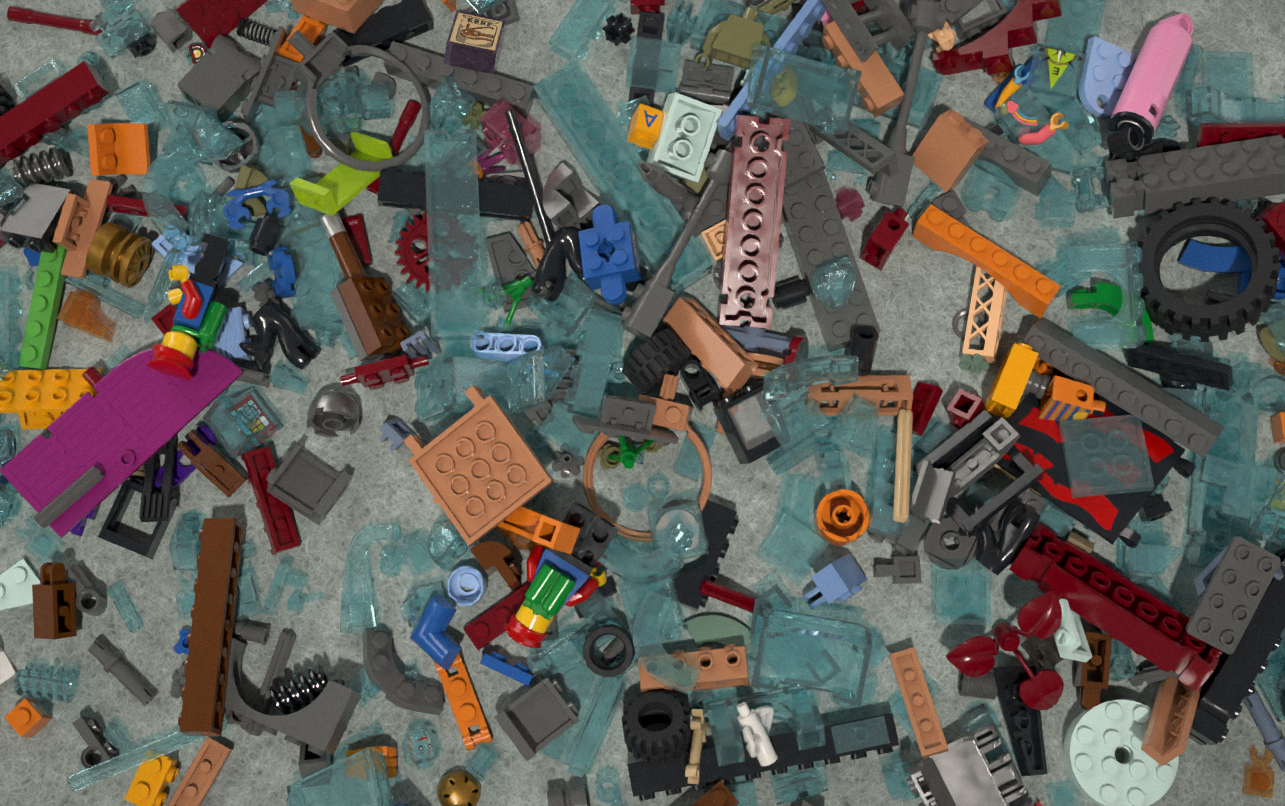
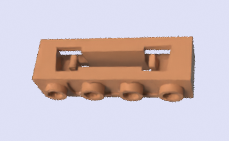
[805,375,913,416]

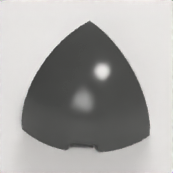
[542,163,600,230]

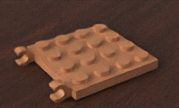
[403,385,554,546]

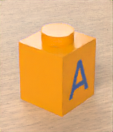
[627,103,664,149]

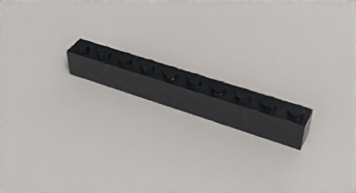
[627,713,899,801]

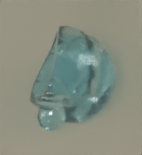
[811,257,856,309]

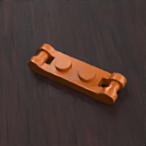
[434,652,493,751]

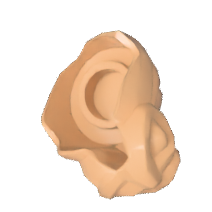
[927,21,956,53]

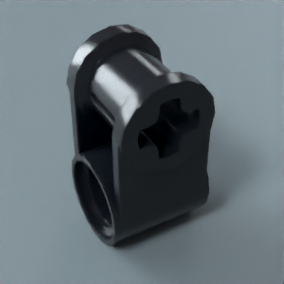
[680,360,722,412]

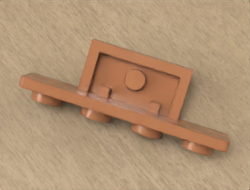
[52,179,113,279]

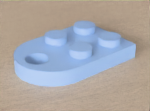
[1078,36,1135,117]

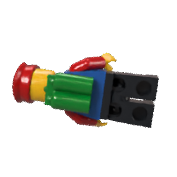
[147,233,230,381]
[504,501,620,648]

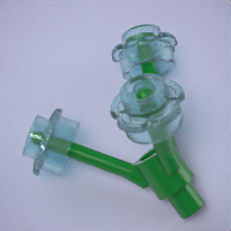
[461,276,533,334]

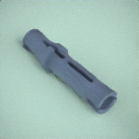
[1243,691,1285,772]

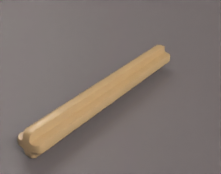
[893,409,913,523]

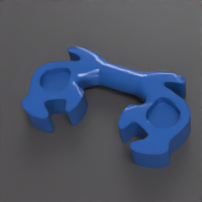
[223,180,292,229]

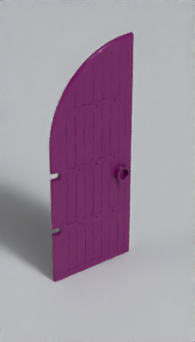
[0,347,244,538]

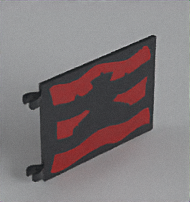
[996,367,1196,548]

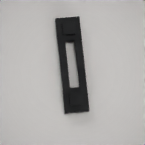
[139,434,177,522]

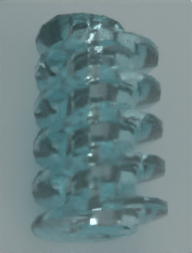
[14,662,77,703]

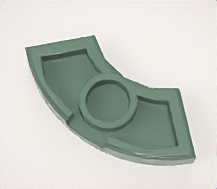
[683,615,757,647]

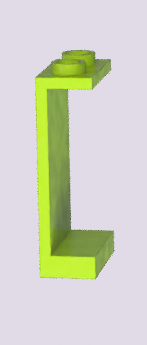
[290,131,393,216]

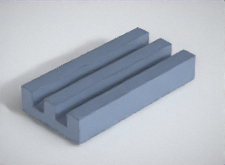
[400,331,442,360]

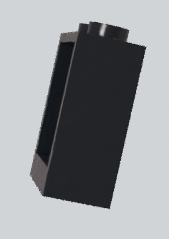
[98,478,179,560]

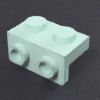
[1053,599,1092,662]

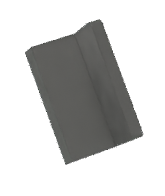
[909,459,956,524]

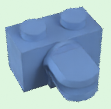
[803,553,867,610]

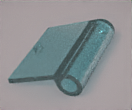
[538,653,627,778]

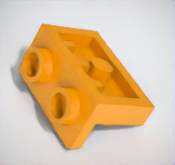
[124,749,179,806]

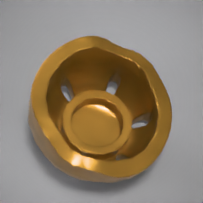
[437,770,481,806]

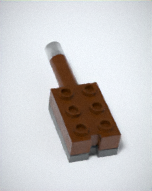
[320,213,413,361]

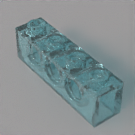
[869,431,914,537]

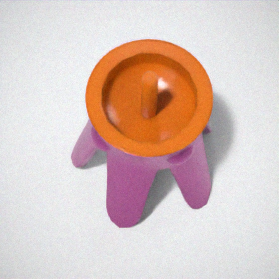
[469,146,505,179]

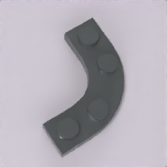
[363,628,443,715]

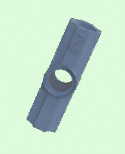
[718,323,792,359]

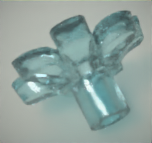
[1151,115,1180,141]

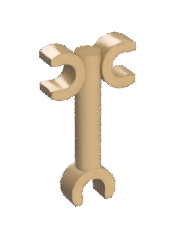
[685,709,709,784]

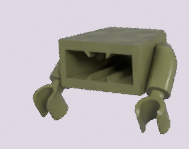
[695,7,772,72]

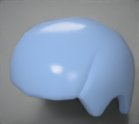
[447,565,487,606]

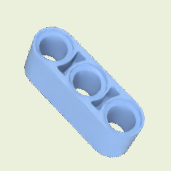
[471,333,548,369]

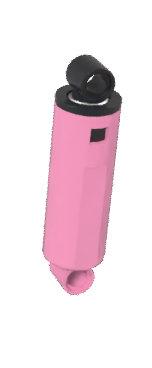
[1107,13,1193,155]

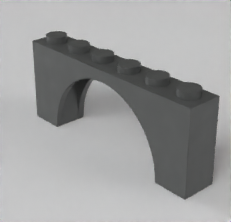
[224,638,361,756]

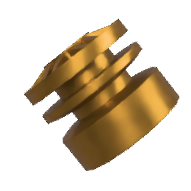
[86,222,154,288]

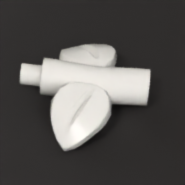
[736,702,778,766]

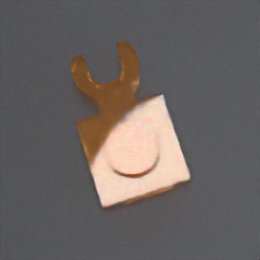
[1243,748,1275,798]

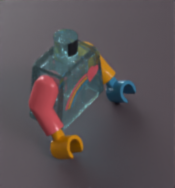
[988,65,1069,145]

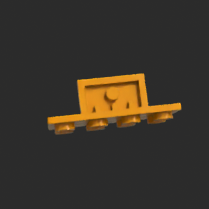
[0,368,103,430]

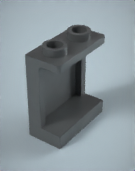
[266,443,352,526]
[494,678,580,761]

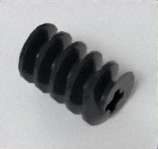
[268,664,329,715]

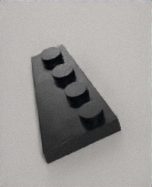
[992,666,1047,776]

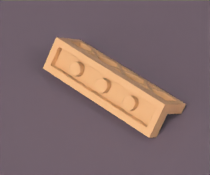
[962,266,1007,364]

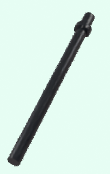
[505,109,554,246]

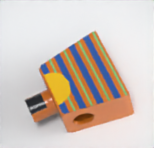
[1038,375,1106,424]

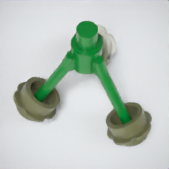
[598,409,663,469]

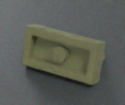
[230,164,268,217]

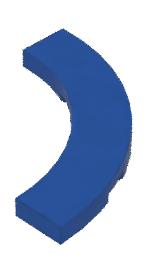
[1179,240,1282,274]

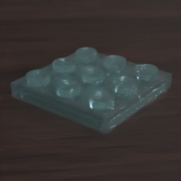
[1059,415,1154,498]

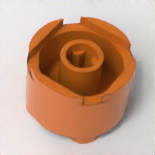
[814,489,870,546]

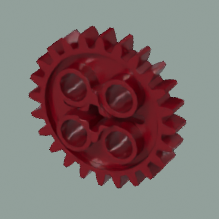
[395,211,478,294]

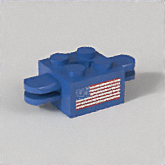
[578,205,642,305]

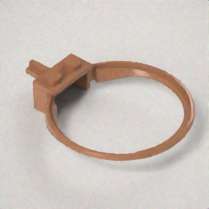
[583,374,712,542]

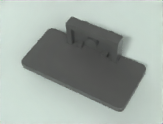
[1186,536,1281,654]

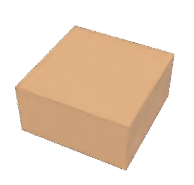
[701,219,726,261]

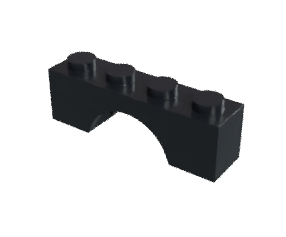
[668,500,739,611]

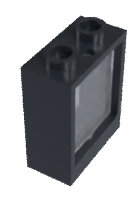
[713,382,792,464]

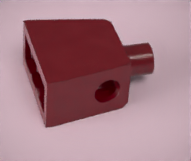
[860,208,909,271]

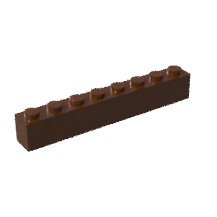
[178,518,244,736]

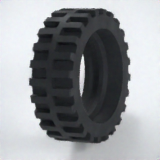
[1133,198,1280,342]

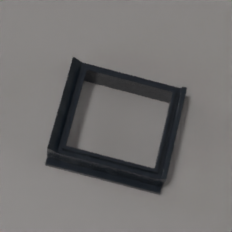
[912,410,1045,538]

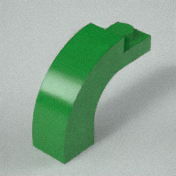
[1066,283,1154,347]

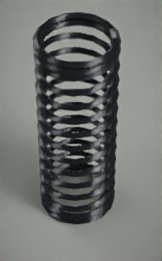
[236,17,290,46]

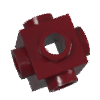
[946,388,987,430]

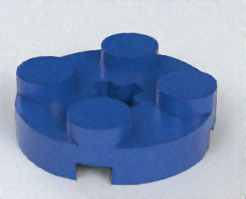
[267,246,296,299]

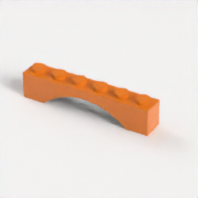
[912,204,1061,319]
[434,498,580,554]

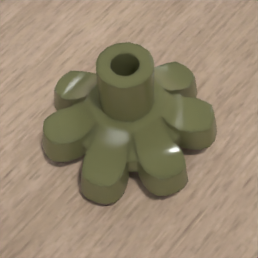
[457,101,490,130]

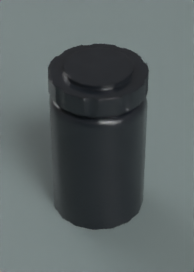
[845,326,879,376]

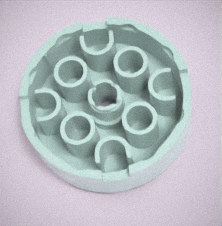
[1063,700,1179,806]

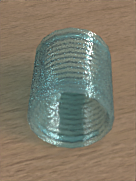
[914,422,954,458]

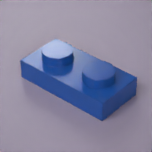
[480,652,534,687]

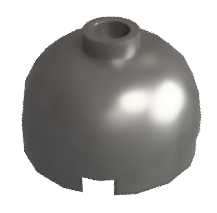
[207,121,260,173]
[307,390,359,437]

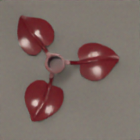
[946,590,1064,710]

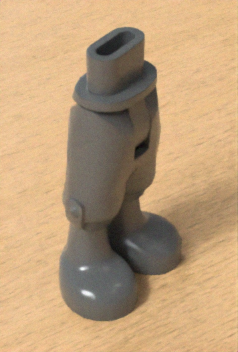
[638,161,705,225]

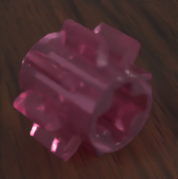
[835,189,865,222]

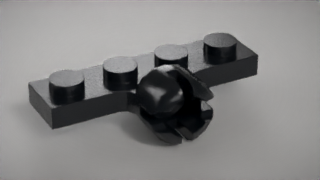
[1126,342,1233,401]

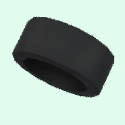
[583,624,635,677]

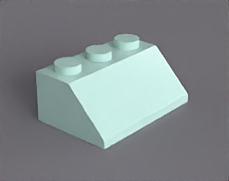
[646,92,722,183]

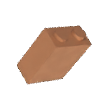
[912,109,989,192]

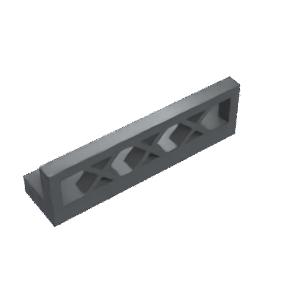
[808,109,898,178]

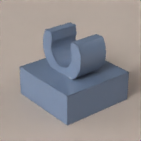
[380,417,416,451]

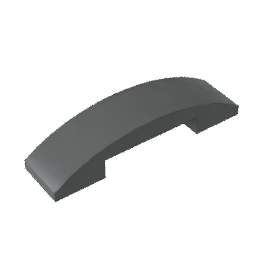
[940,417,1020,498]

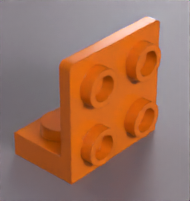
[87,123,151,176]

